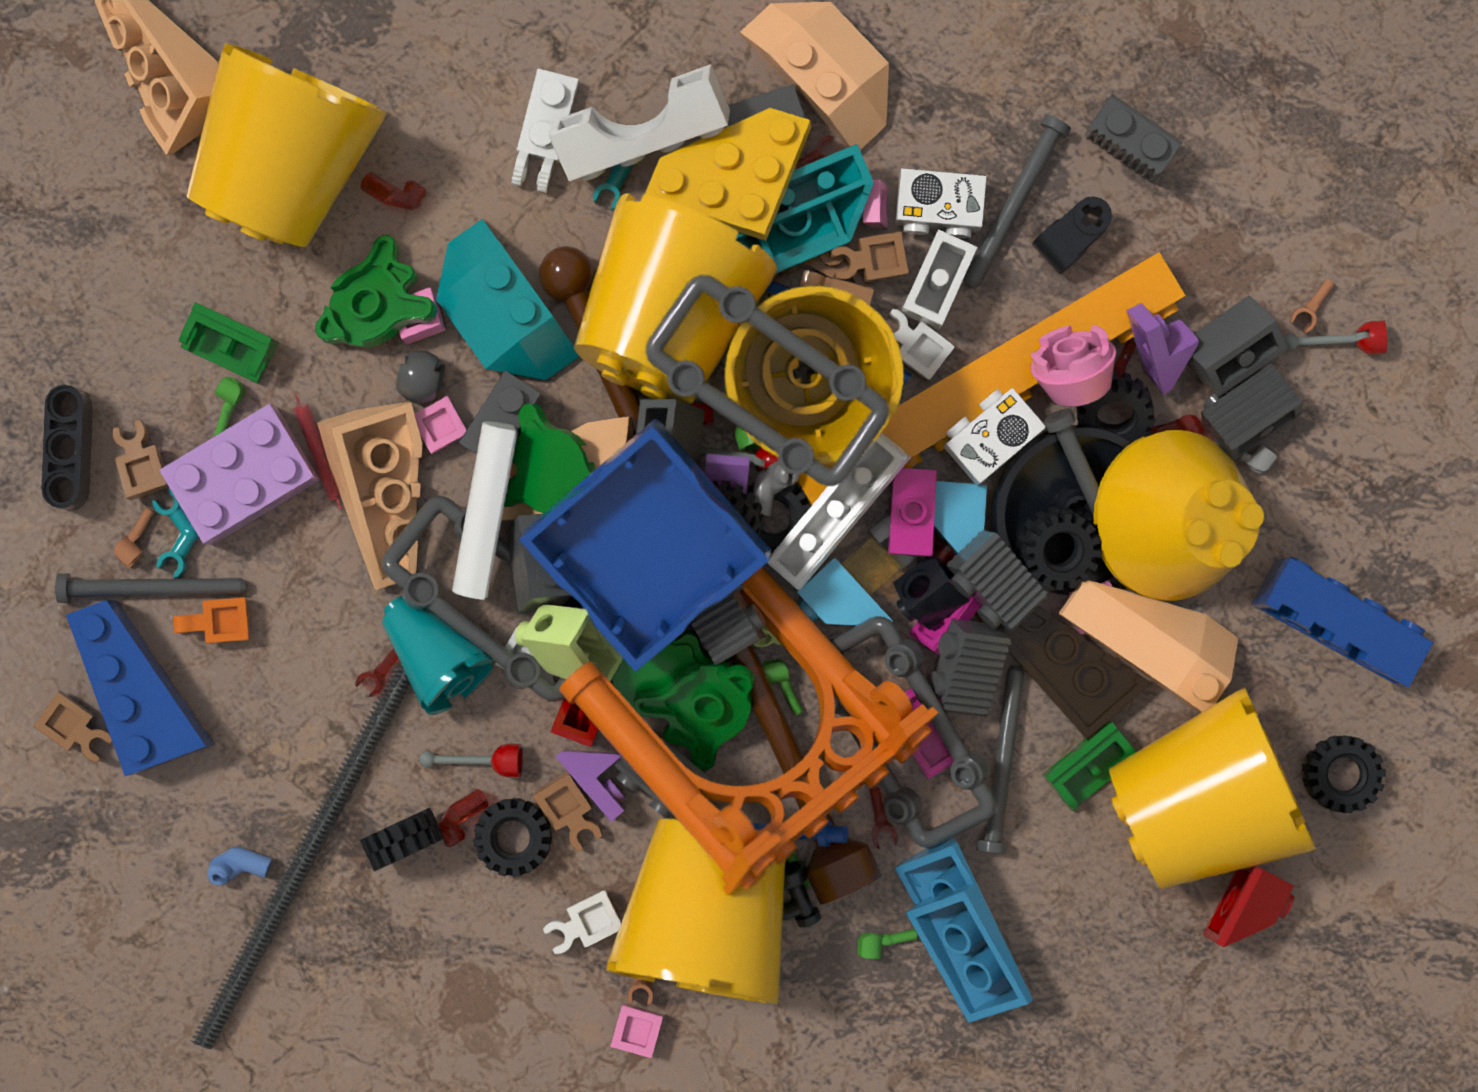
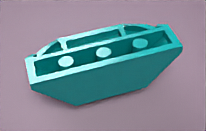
[736,144,874,274]
[436,219,580,381]

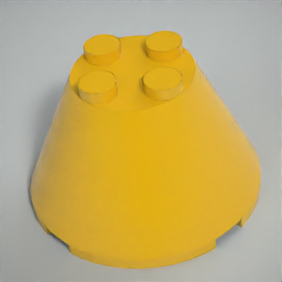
[1093,430,1264,601]

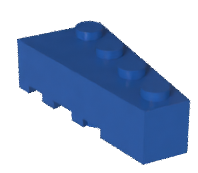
[1251,556,1434,688]
[66,600,215,776]

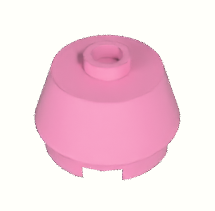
[1031,325,1116,407]

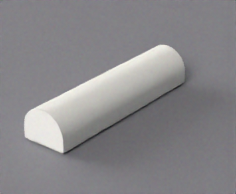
[452,421,517,600]
[767,432,911,590]

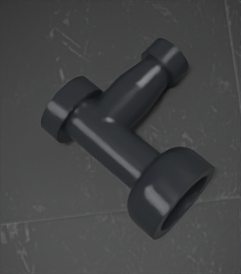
[783,860,822,928]

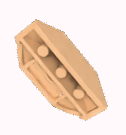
[740,1,889,151]

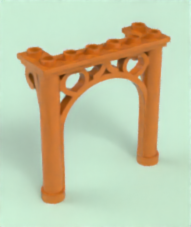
[559,566,939,896]

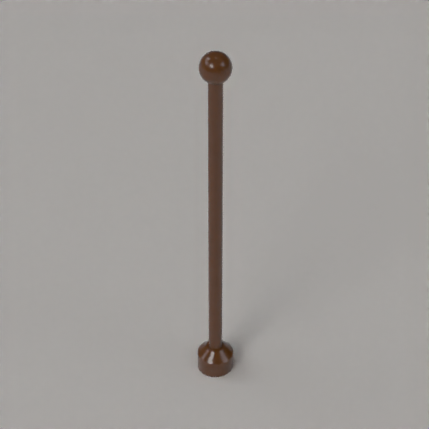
[539,246,882,905]

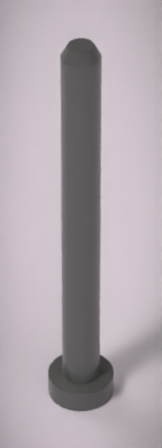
[965,114,1071,289]
[1043,408,1099,514]
[55,573,247,603]
[977,665,1024,854]

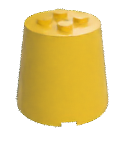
[186,42,387,247]
[574,193,777,404]
[725,286,903,464]
[1109,688,1316,889]
[606,819,785,1005]

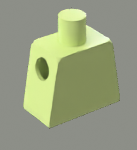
[515,604,623,681]

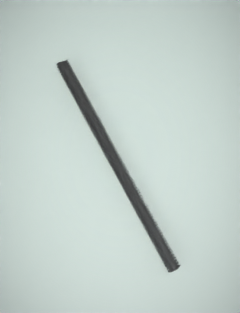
[190,664,411,1049]

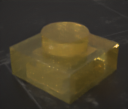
[841,536,901,596]

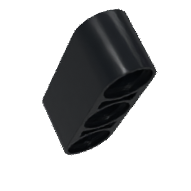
[41,384,93,510]

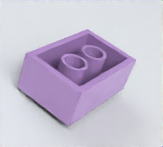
[159,403,321,545]

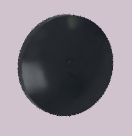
[992,425,1131,595]

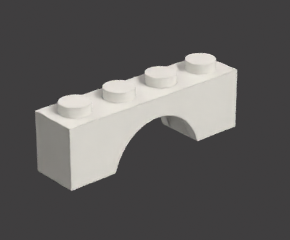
[549,64,730,181]

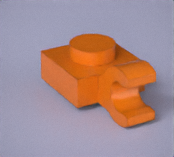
[173,597,250,643]

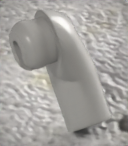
[753,461,799,516]

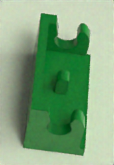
[178,302,279,384]
[1041,721,1136,811]

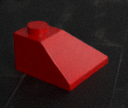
[1203,866,1295,947]

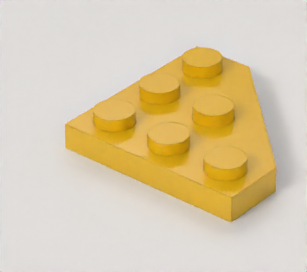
[645,108,812,241]

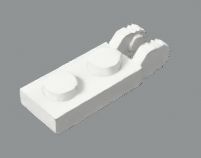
[511,69,579,193]

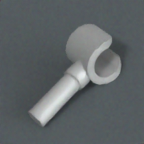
[1217,443,1277,474]

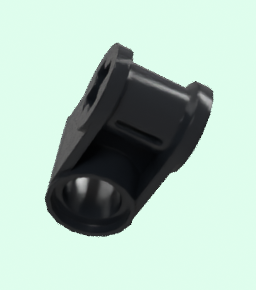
[1031,196,1112,275]

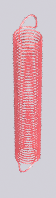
[293,394,342,510]

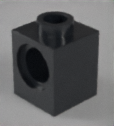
[893,552,970,630]

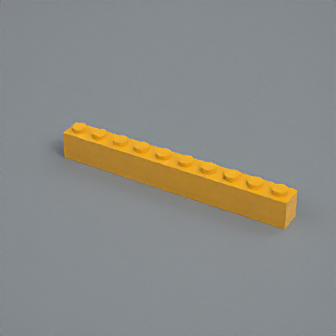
[797,252,1186,506]

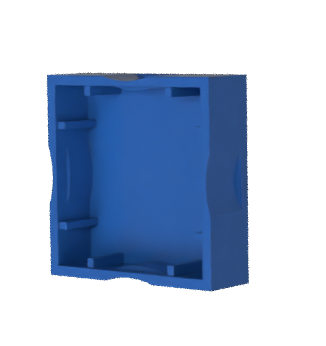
[519,418,771,672]

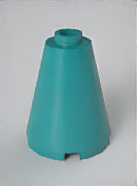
[382,596,494,715]

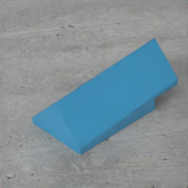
[894,838,1033,1023]

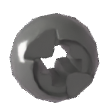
[396,351,445,403]

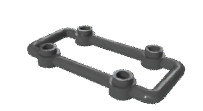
[646,275,889,486]
[382,496,585,702]
[831,616,996,848]

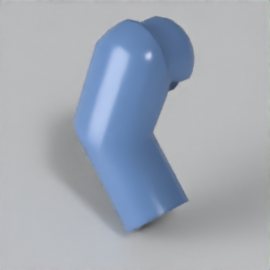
[207,846,273,886]

